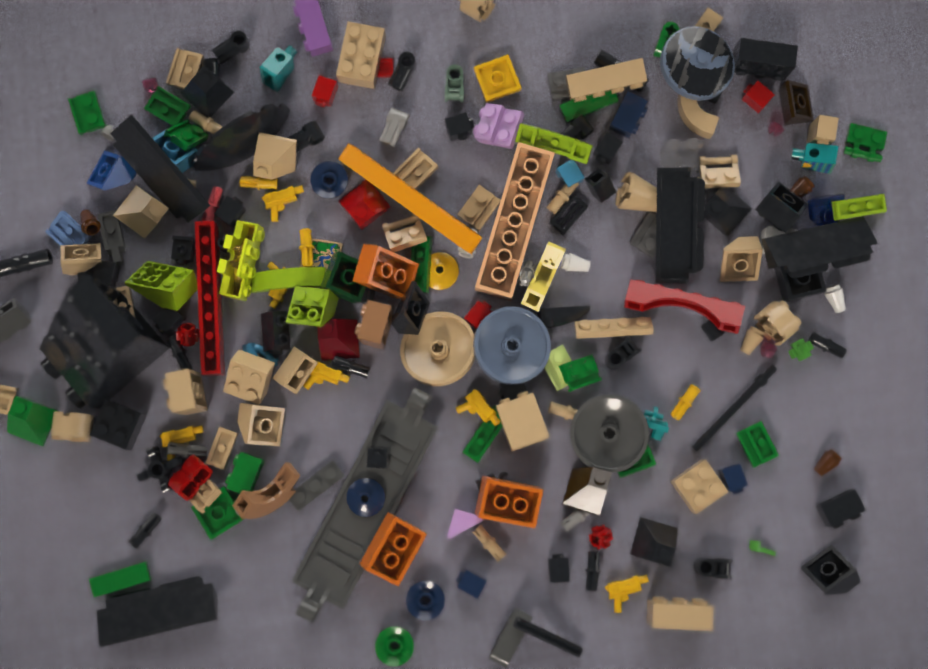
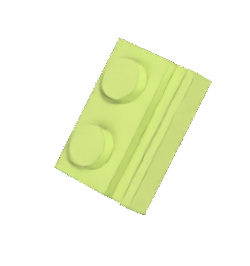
[544,345,572,392]

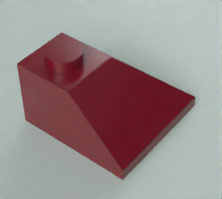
[317,319,360,361]

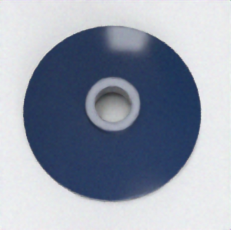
[310,161,348,199]
[346,478,385,517]
[406,580,445,621]

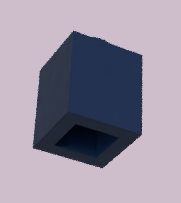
[718,463,748,494]
[456,569,487,599]

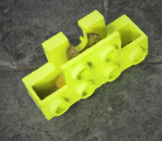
[217,220,265,301]

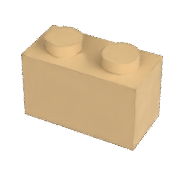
[806,115,839,145]
[272,347,318,395]

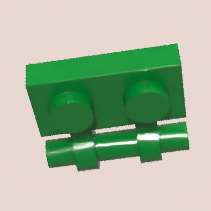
[843,123,888,163]

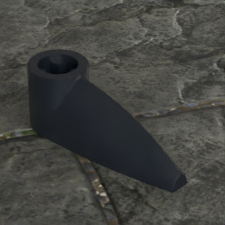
[536,305,590,328]

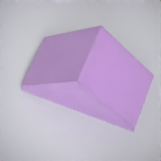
[447,508,483,539]

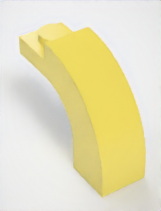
[521,241,566,311]

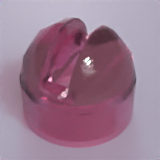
[142,78,158,93]
[768,120,785,137]
[760,342,777,359]

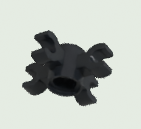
[136,446,184,493]

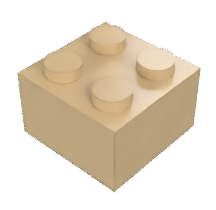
[223,350,275,405]
[670,459,728,514]

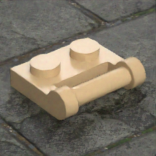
[698,155,741,189]
[382,214,428,252]

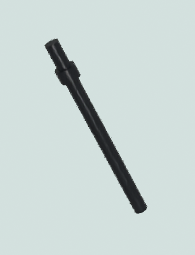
[692,365,777,452]

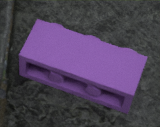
[292,0,333,57]

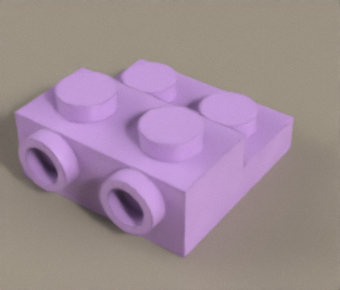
[473,103,525,149]

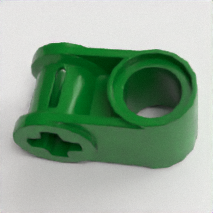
[653,22,679,58]

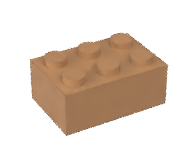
[355,300,394,350]

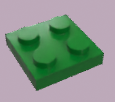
[191,486,245,540]

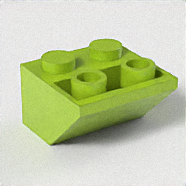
[286,286,339,327]

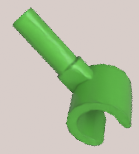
[749,540,776,556]

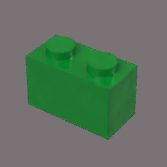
[225,452,265,494]

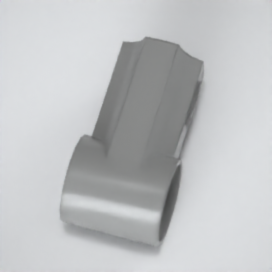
[379,107,410,148]

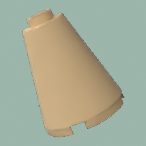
[615,172,657,212]

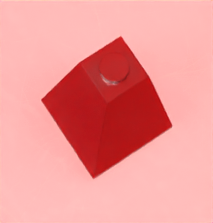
[338,180,391,231]

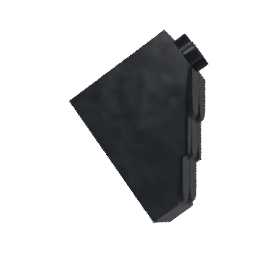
[39,274,169,409]

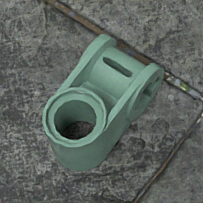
[445,64,464,102]

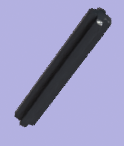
[513,617,583,657]

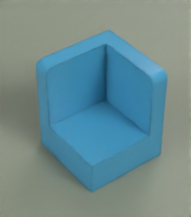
[555,160,585,187]

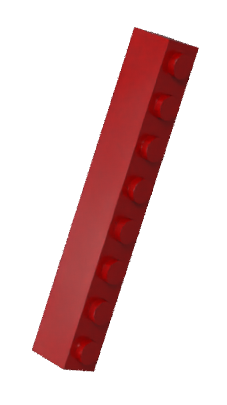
[195,220,225,377]

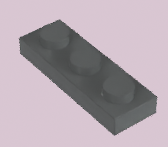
[289,460,345,512]

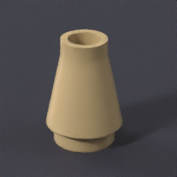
[740,326,765,356]

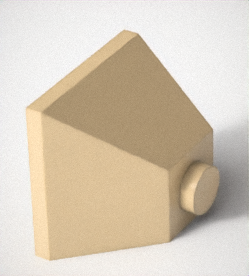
[253,132,297,180]
[113,185,169,238]
[719,236,763,282]
[61,243,102,276]
[237,403,285,446]

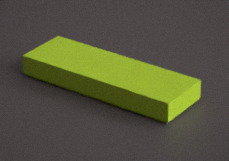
[832,193,887,221]

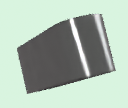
[489,607,533,668]

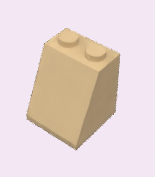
[496,391,549,452]

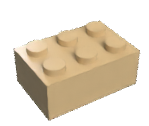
[336,21,386,89]
[163,369,208,415]
[647,596,714,631]

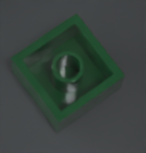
[320,251,366,304]

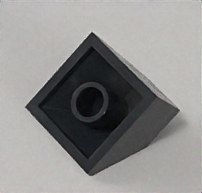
[181,66,235,117]
[705,188,752,237]
[391,281,430,335]
[630,517,678,567]
[800,545,861,595]

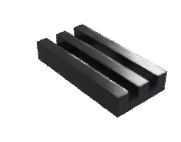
[549,194,589,235]

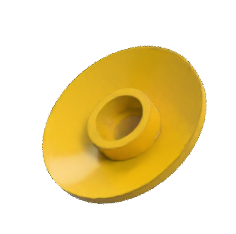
[429,252,459,290]

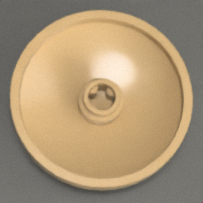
[400,312,475,386]

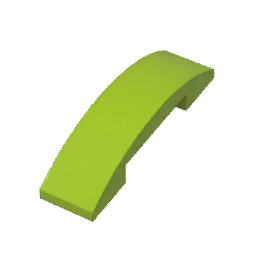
[515,123,593,164]
[251,267,326,293]

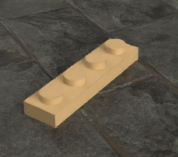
[574,317,654,339]

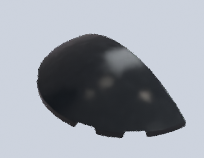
[192,103,290,171]

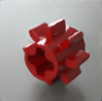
[176,323,200,347]
[588,524,614,550]

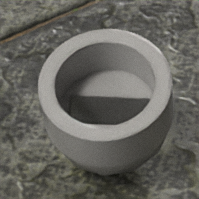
[101,125,116,141]

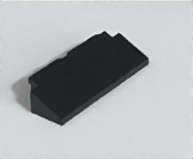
[110,114,210,223]
[656,167,705,284]
[762,216,878,279]
[96,576,218,647]

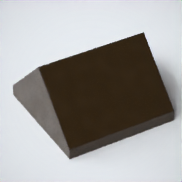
[779,80,814,125]

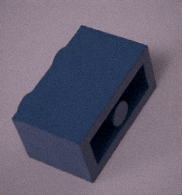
[609,91,648,138]

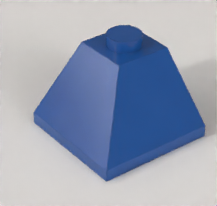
[87,151,137,191]

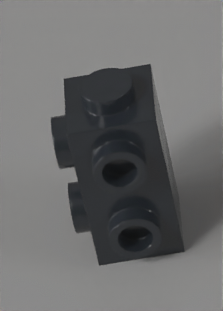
[261,311,291,355]

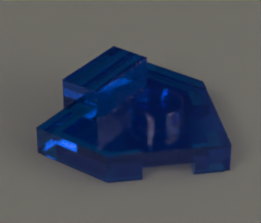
[808,194,845,226]

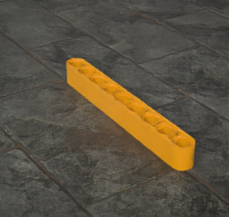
[338,143,482,254]

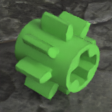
[788,338,814,361]

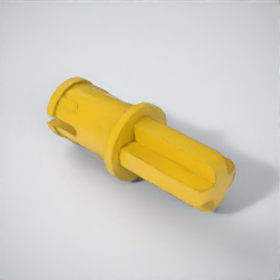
[239,176,278,190]
[299,228,314,267]
[670,384,701,421]

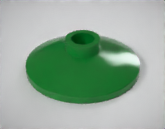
[375,626,414,667]

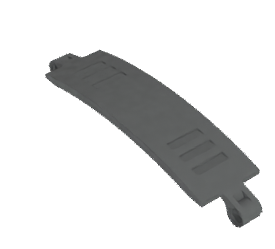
[291,387,439,623]

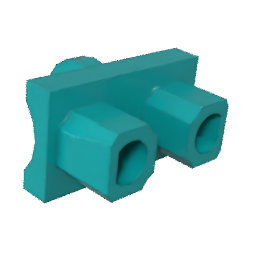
[644,406,669,441]

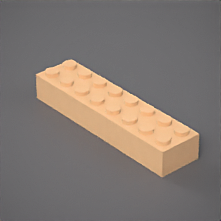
[475,142,555,301]

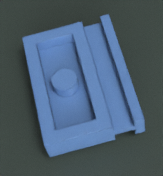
[45,211,92,246]

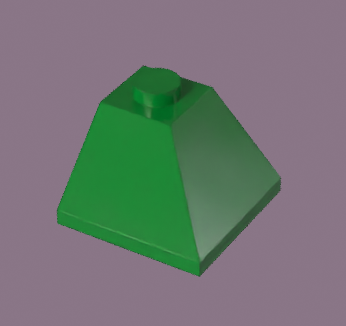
[7,396,59,447]

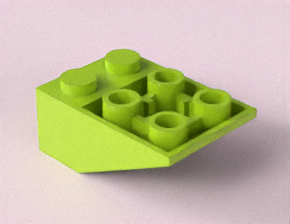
[124,261,198,311]

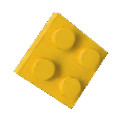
[473,54,522,103]

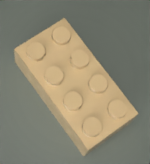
[565,58,647,102]

